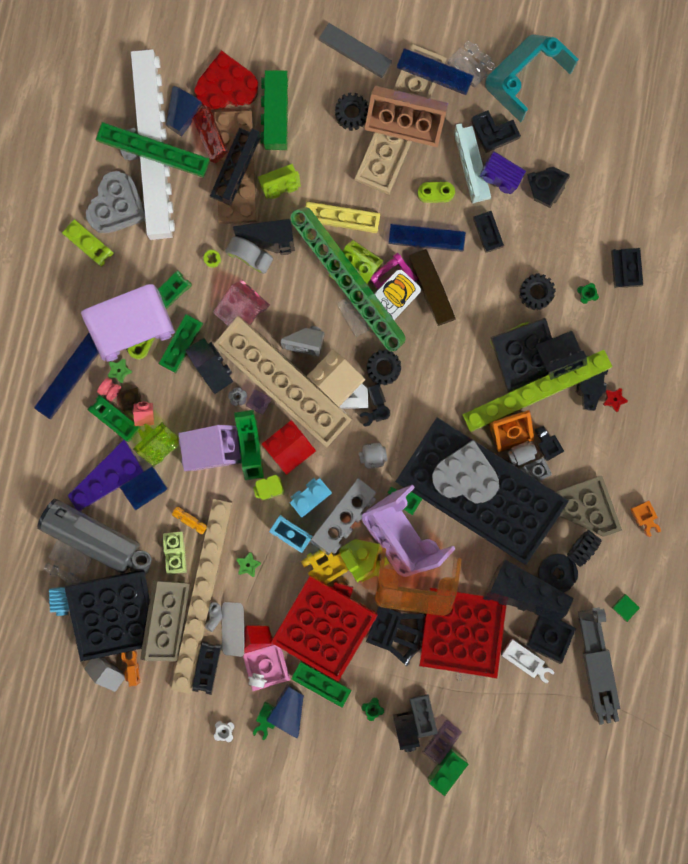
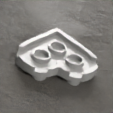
[86,171,146,233]
[432,440,499,503]

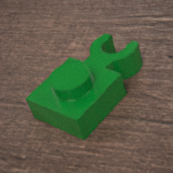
[253,702,275,740]

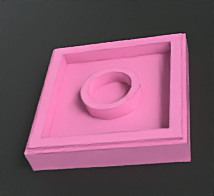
[243,645,290,691]

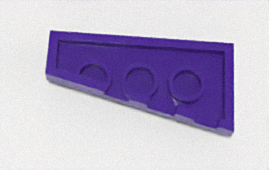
[68,440,145,511]

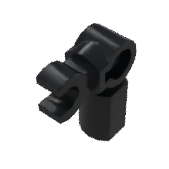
[360,384,391,427]

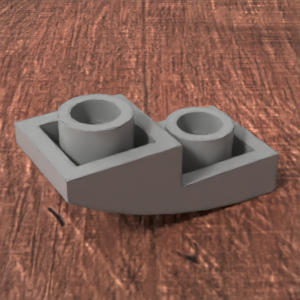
[520,457,552,481]

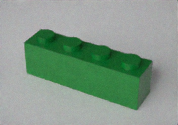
[260,70,288,150]

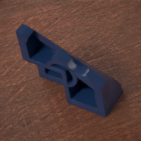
[166,86,202,137]
[266,684,304,738]

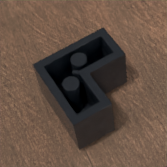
[185,338,234,394]

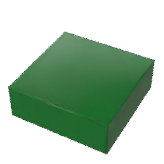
[612,594,640,622]

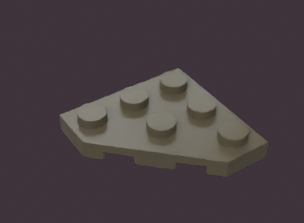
[556,476,622,537]

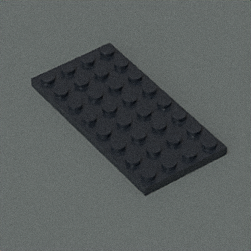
[395,417,569,565]

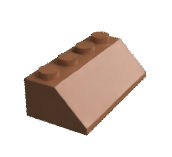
[364,86,448,147]

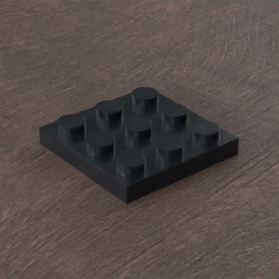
[490,318,552,392]

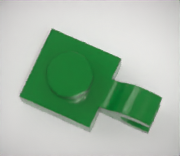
[387,487,422,515]

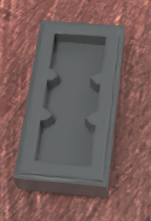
[410,694,438,738]

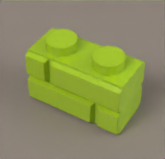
[253,475,285,500]

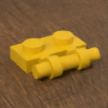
[301,550,349,584]

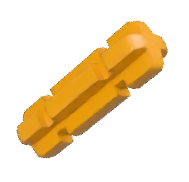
[172,507,207,534]

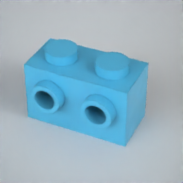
[290,478,332,518]

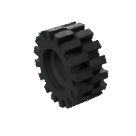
[335,92,369,131]
[519,273,556,310]
[367,349,401,385]
[567,530,602,567]

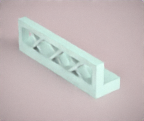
[454,124,491,203]

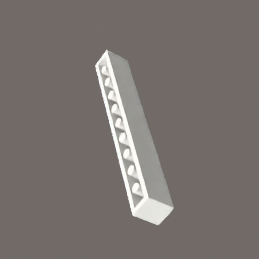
[131,49,175,240]

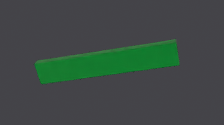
[95,122,210,178]

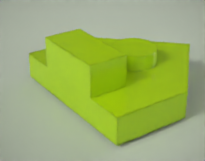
[339,539,382,582]

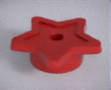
[603,388,628,412]

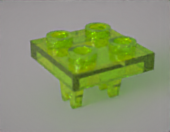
[133,422,179,467]

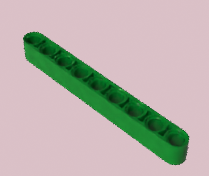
[290,207,406,351]

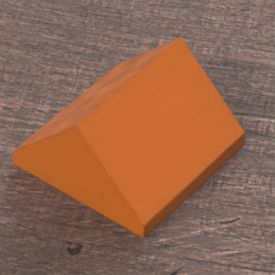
[488,410,534,452]

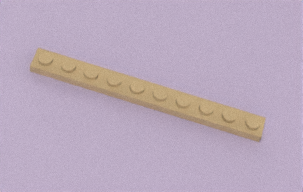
[171,499,233,694]

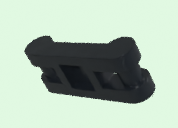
[192,641,222,695]

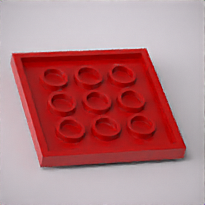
[271,575,378,681]
[419,588,506,679]

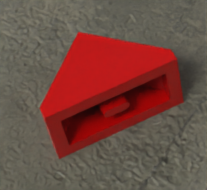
[244,626,274,654]

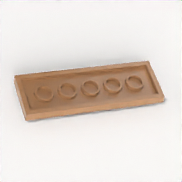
[214,111,257,224]

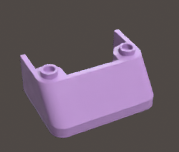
[362,485,455,577]

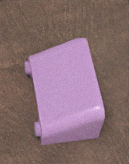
[81,284,175,362]

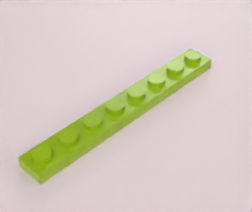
[462,350,613,432]

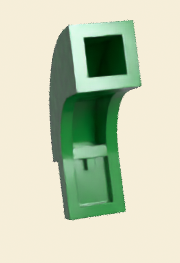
[234,410,264,480]

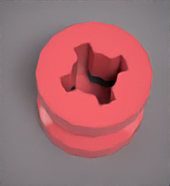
[97,377,121,402]

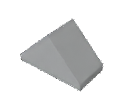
[84,657,125,692]

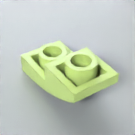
[163,532,187,574]

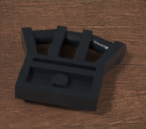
[366,605,426,666]

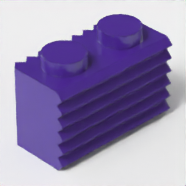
[479,151,526,194]

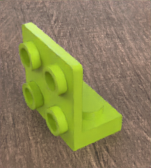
[258,164,301,199]
[329,240,384,296]

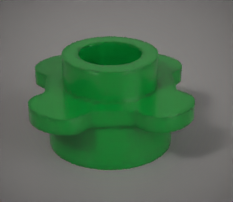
[577,283,599,304]
[361,697,384,721]

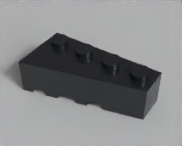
[483,560,574,621]

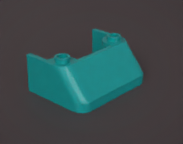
[485,34,579,122]

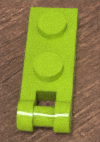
[62,219,114,267]

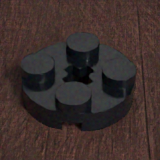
[538,554,578,592]

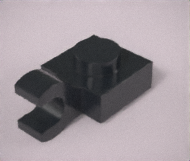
[534,426,564,461]

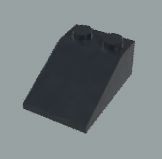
[233,219,295,255]

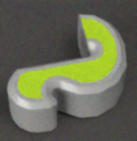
[225,236,273,274]

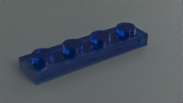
[397,48,474,95]
[388,224,466,252]

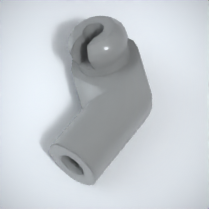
[204,602,222,632]

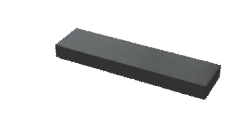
[319,23,392,78]

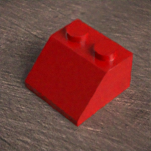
[262,420,316,475]

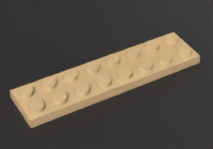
[355,44,447,195]
[214,316,353,447]

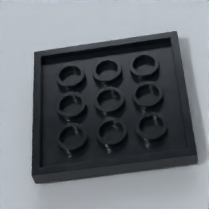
[65,570,150,662]

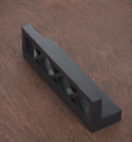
[210,128,260,206]

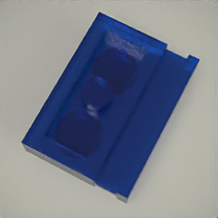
[120,466,168,511]

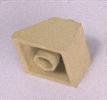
[306,349,365,407]

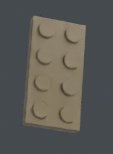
[140,580,190,661]

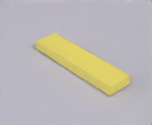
[303,201,380,233]

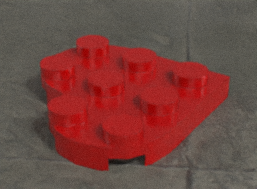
[194,50,259,110]

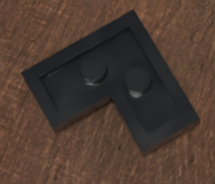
[471,110,521,153]

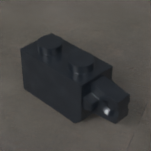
[576,356,608,411]

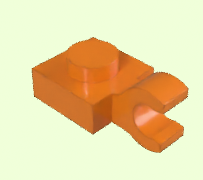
[121,650,141,687]

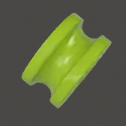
[204,250,221,268]

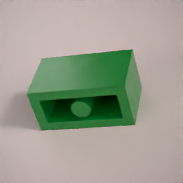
[427,747,469,796]

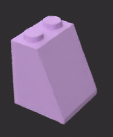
[179,425,242,471]

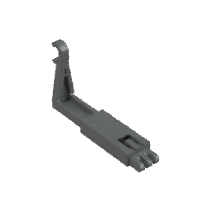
[577,607,620,725]

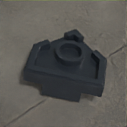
[527,167,570,208]

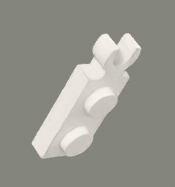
[501,639,554,683]

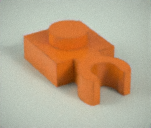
[630,501,661,537]

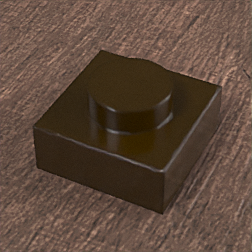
[119,388,142,411]

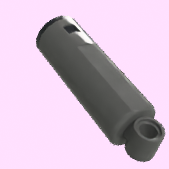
[37,498,152,575]

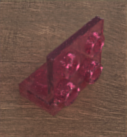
[213,280,270,327]

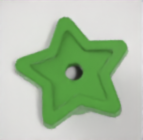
[108,359,132,383]
[237,552,261,577]

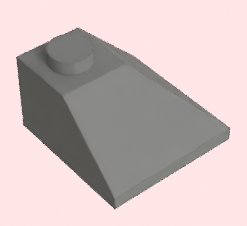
[281,326,324,357]

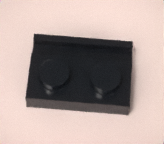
[611,248,643,288]

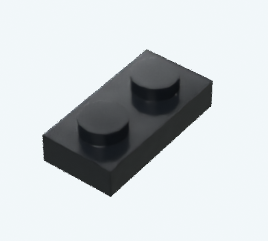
[473,210,504,253]

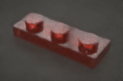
[193,105,228,163]

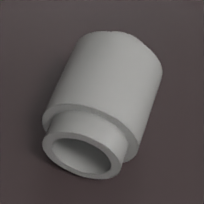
[507,441,537,466]

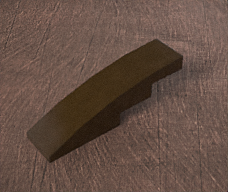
[409,249,456,326]

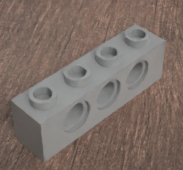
[310,478,377,555]

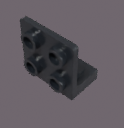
[536,331,587,380]

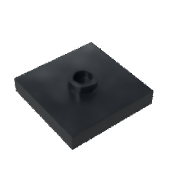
[525,615,576,664]

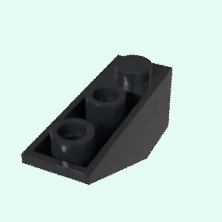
[393,711,420,752]

